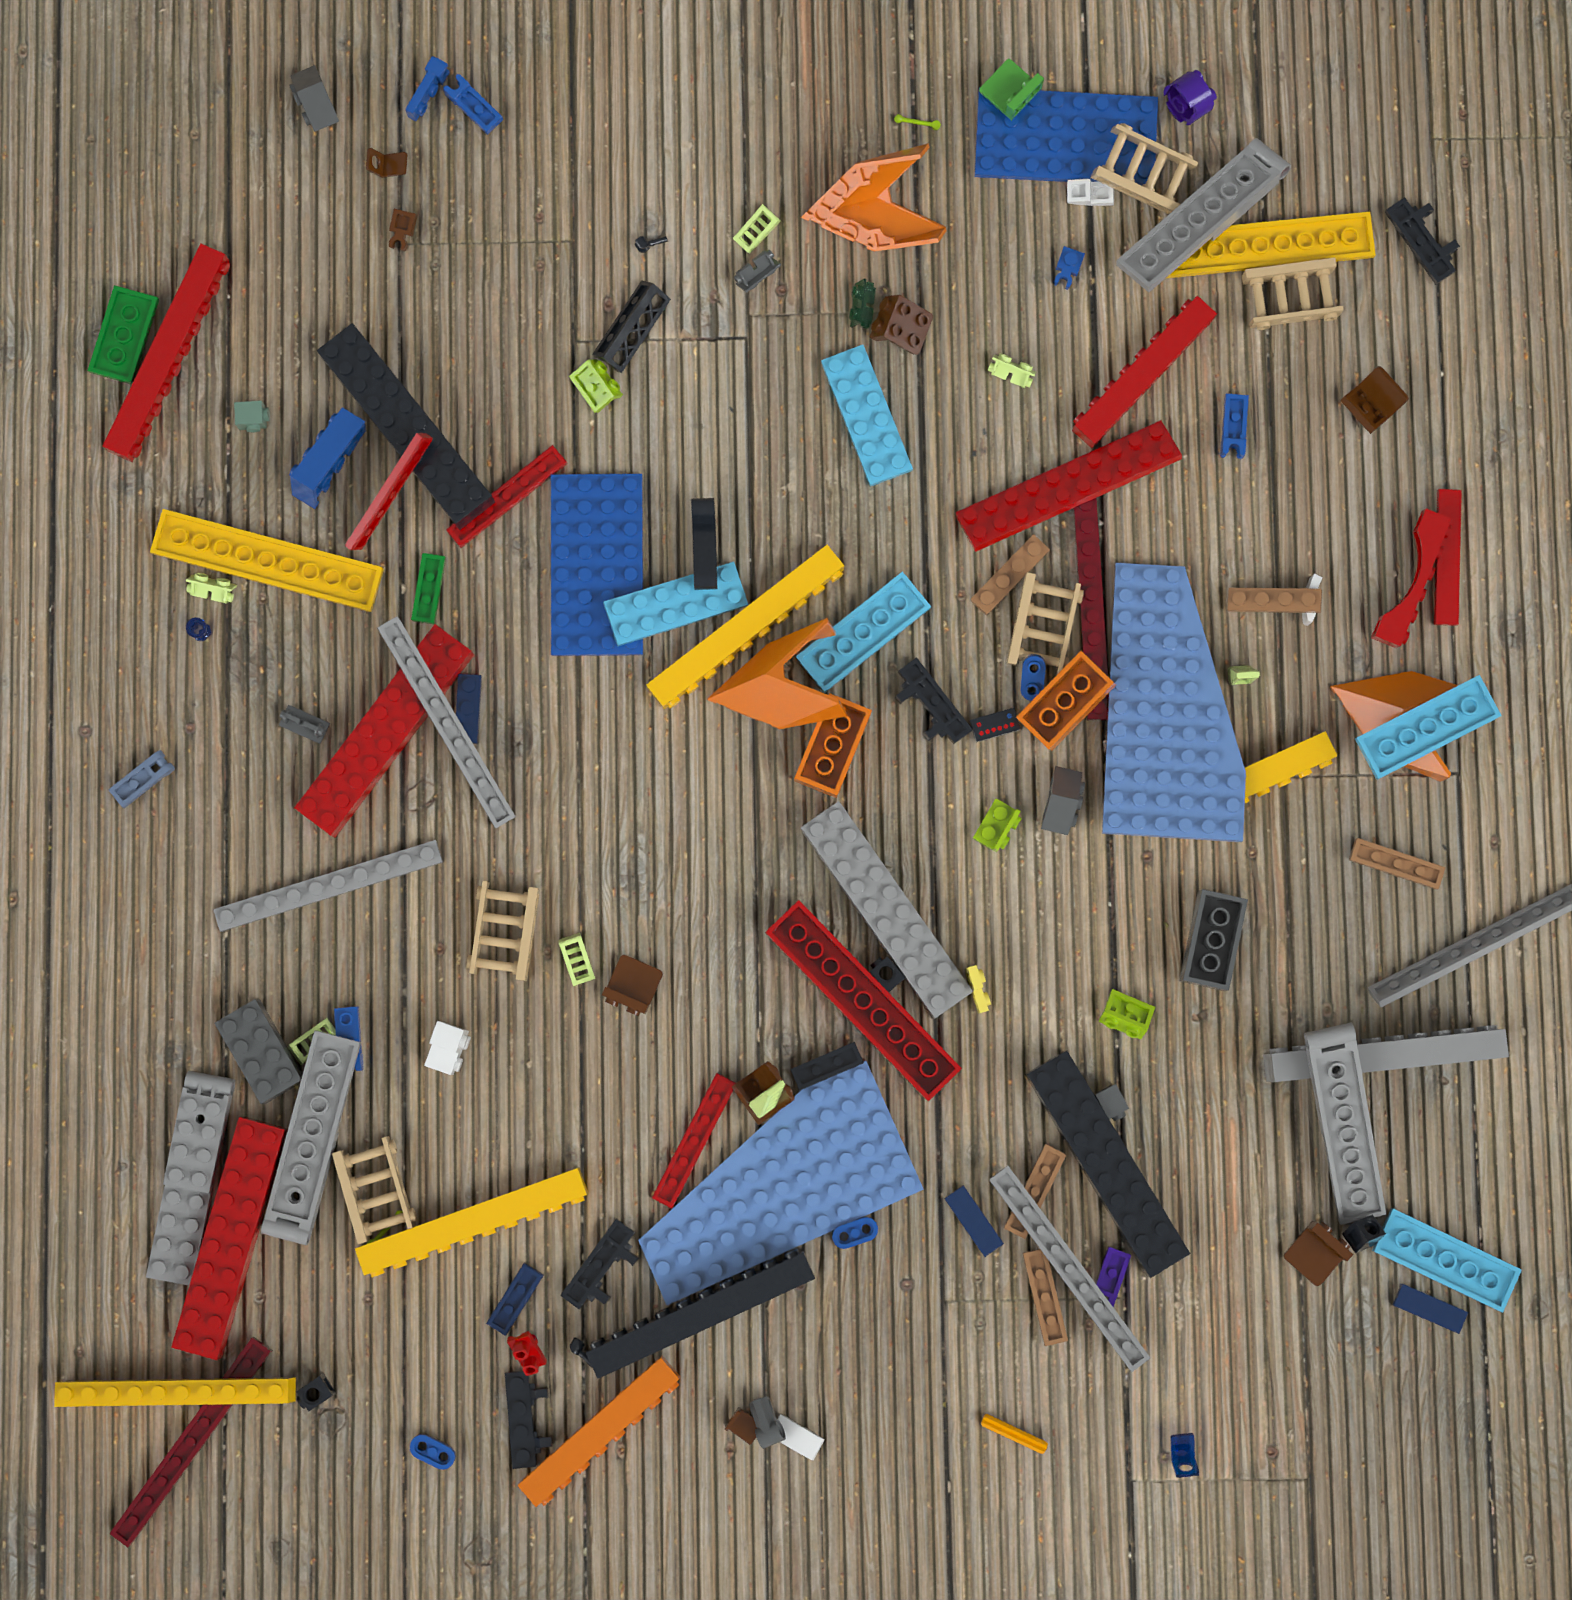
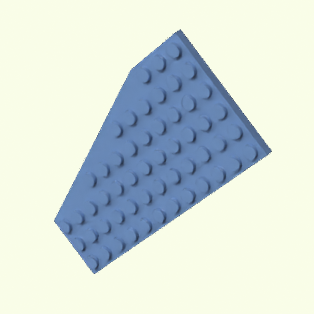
[1102,563,1246,842]
[638,1061,924,1305]

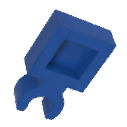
[1054,246,1085,290]

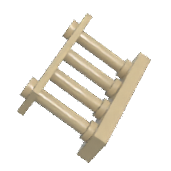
[1090,123,1198,215]
[1242,258,1344,330]
[1006,572,1084,675]
[466,881,540,981]
[332,1136,417,1244]

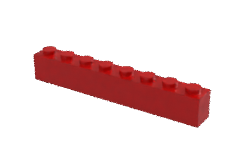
[1072,295,1217,448]

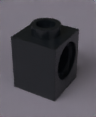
[869,957,906,992]
[1342,1214,1386,1254]
[296,1373,336,1412]

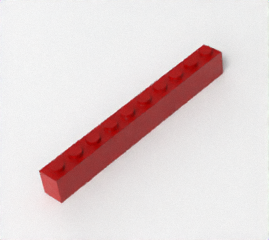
[102,243,230,463]

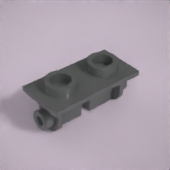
[733,250,781,293]
[279,705,330,744]

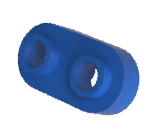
[1021,654,1046,701]
[832,1217,878,1249]
[410,1434,456,1470]

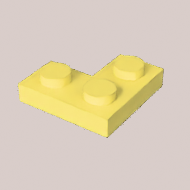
[964,965,991,1014]

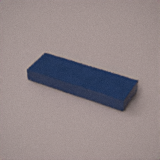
[944,1185,1004,1257]
[486,1262,544,1336]
[1392,1284,1468,1334]

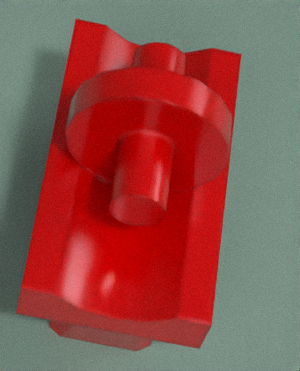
[507,1331,547,1376]

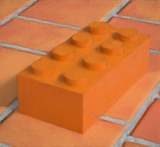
[1016,651,1116,751]
[794,693,872,798]

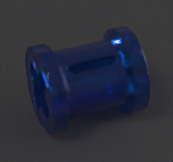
[186,617,211,642]

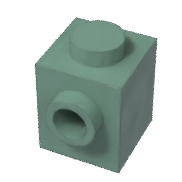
[234,401,270,433]

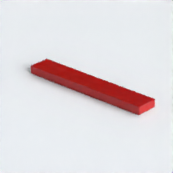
[345,433,433,550]
[446,445,567,548]
[1434,489,1462,626]
[652,1073,736,1209]

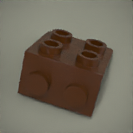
[869,295,933,355]
[1340,366,1409,434]
[602,955,663,1017]
[732,1061,795,1125]
[1283,1221,1353,1286]

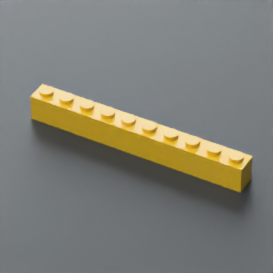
[646,544,844,709]
[355,1168,588,1278]
[54,1377,296,1407]

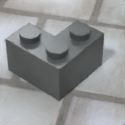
[289,65,339,132]
[1041,766,1085,835]

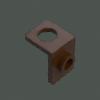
[366,148,408,178]
[724,1407,757,1445]

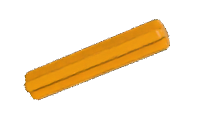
[981,1414,1048,1454]

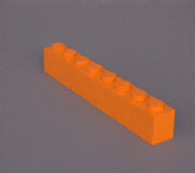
[517,1355,680,1507]

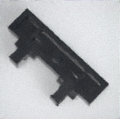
[1385,197,1460,285]
[895,657,973,744]
[560,1218,639,1309]
[504,1371,553,1469]

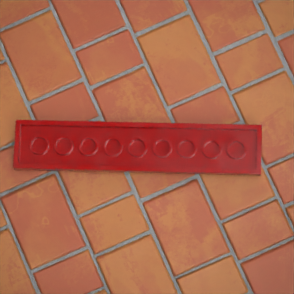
[955,420,1182,552]

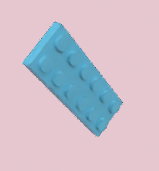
[821,345,913,487]
[603,562,749,647]
[796,571,931,693]
[1355,675,1502,780]
[1372,1208,1522,1313]

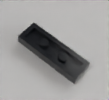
[790,1042,864,1091]

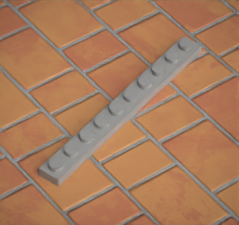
[377,616,516,828]
[213,840,443,932]
[1368,884,1572,1008]
[989,1165,1150,1372]

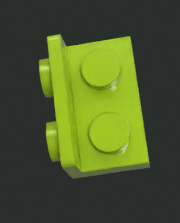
[569,359,623,413]
[972,798,1022,852]
[1099,989,1155,1039]

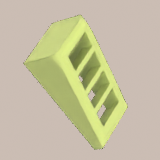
[733,204,781,254]
[1228,665,1260,685]
[558,933,595,986]
[288,1018,336,1065]
[749,1080,785,1118]

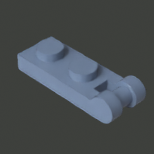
[108,750,175,809]

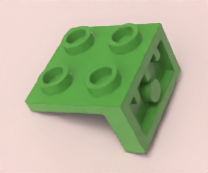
[979,58,1044,121]

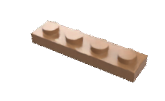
[970,534,1050,616]
[1227,588,1322,613]
[1349,838,1446,890]
[1004,1144,1066,1239]
[1022,1249,1068,1346]

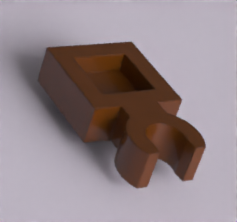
[389,208,417,252]

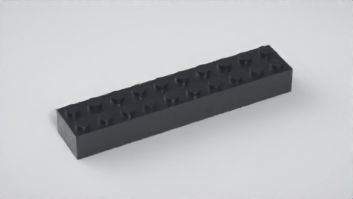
[316,323,495,530]
[1025,1050,1191,1278]
[586,1248,815,1379]

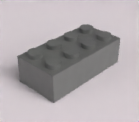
[1179,889,1248,991]
[214,999,303,1104]

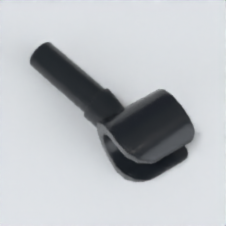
[635,236,668,253]
[570,1337,592,1368]

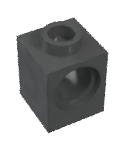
[1094,1084,1129,1121]

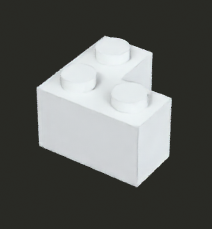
[424,1021,471,1075]

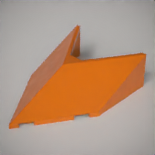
[801,143,947,252]
[707,618,847,729]
[1330,671,1458,782]

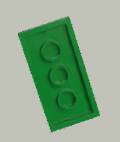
[87,285,159,384]

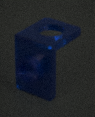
[1170,1433,1199,1478]

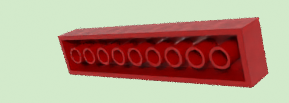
[294,624,474,838]
[765,900,962,1101]
[171,1117,288,1360]

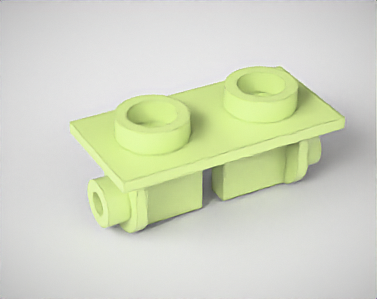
[988,353,1036,388]
[186,573,237,604]

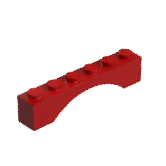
[1371,508,1452,648]

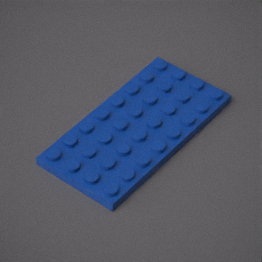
[974,87,1158,186]
[551,474,643,656]

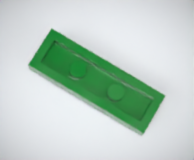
[411,553,446,625]

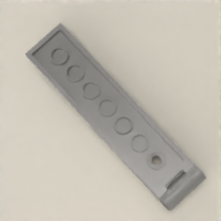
[1116,138,1291,292]
[1304,1022,1386,1225]
[261,1030,361,1246]
[146,1071,235,1285]

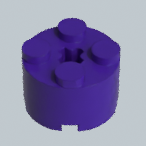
[1163,70,1217,125]

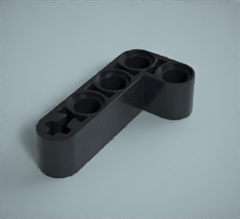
[691,498,718,590]

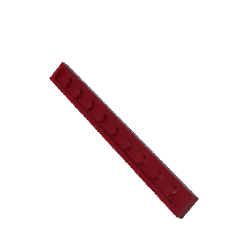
[1073,498,1109,721]
[109,1337,273,1548]

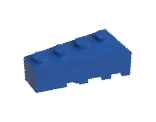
[289,407,366,509]

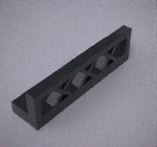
[592,280,671,373]

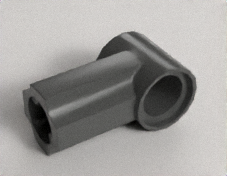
[749,1396,786,1449]

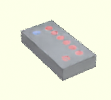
[970,708,1021,743]

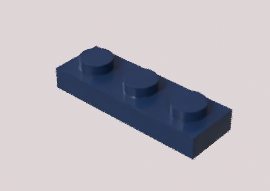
[456,674,482,744]

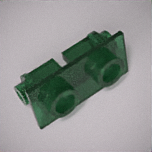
[849,278,876,329]

